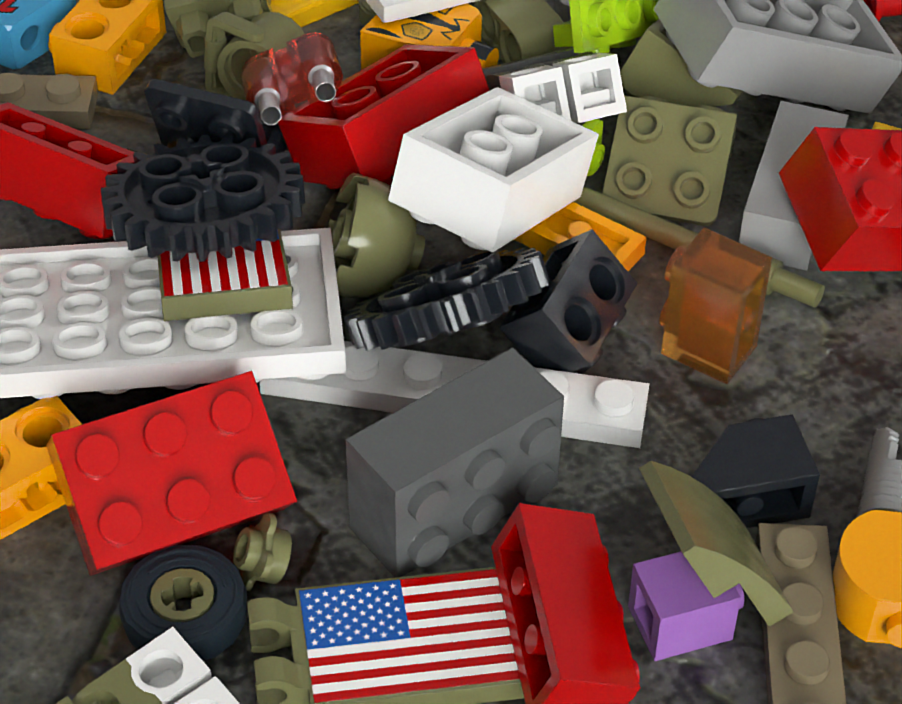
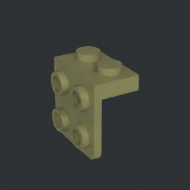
[602,96,737,226]

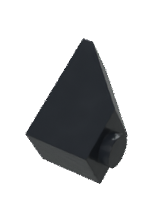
[691,414,820,528]

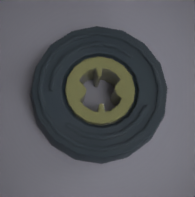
[119,545,247,661]

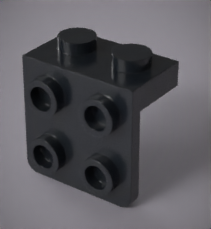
[144,79,287,154]

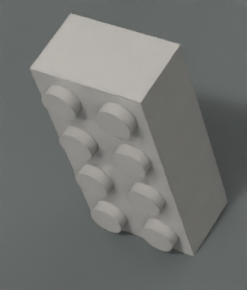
[654,0,902,114]

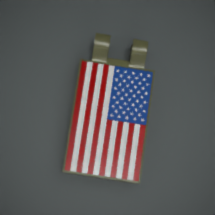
[157,229,293,321]
[247,567,524,704]

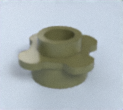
[233,512,292,591]

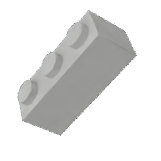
[738,101,849,271]

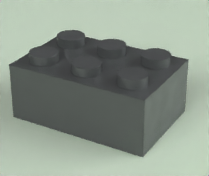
[346,348,564,578]

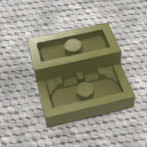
[639,461,794,627]

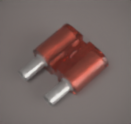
[241,32,343,125]

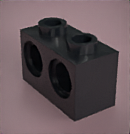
[499,229,638,374]

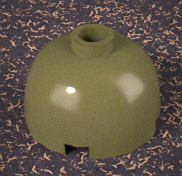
[327,173,425,299]

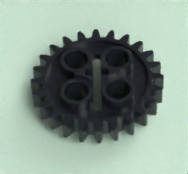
[101,134,305,262]
[343,248,549,351]

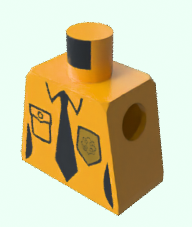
[360,3,499,70]

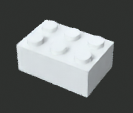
[388,87,599,253]

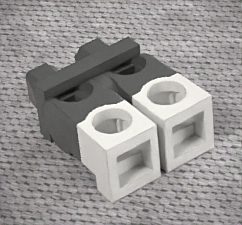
[482,48,627,123]

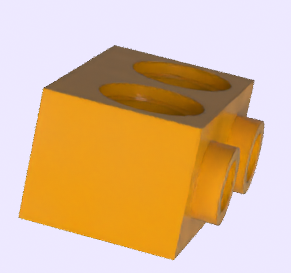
[48,0,166,95]
[0,396,82,540]

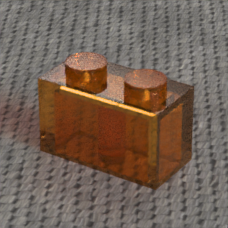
[659,228,772,384]

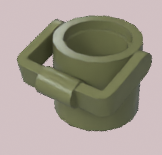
[204,11,309,106]

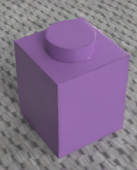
[628,551,744,661]

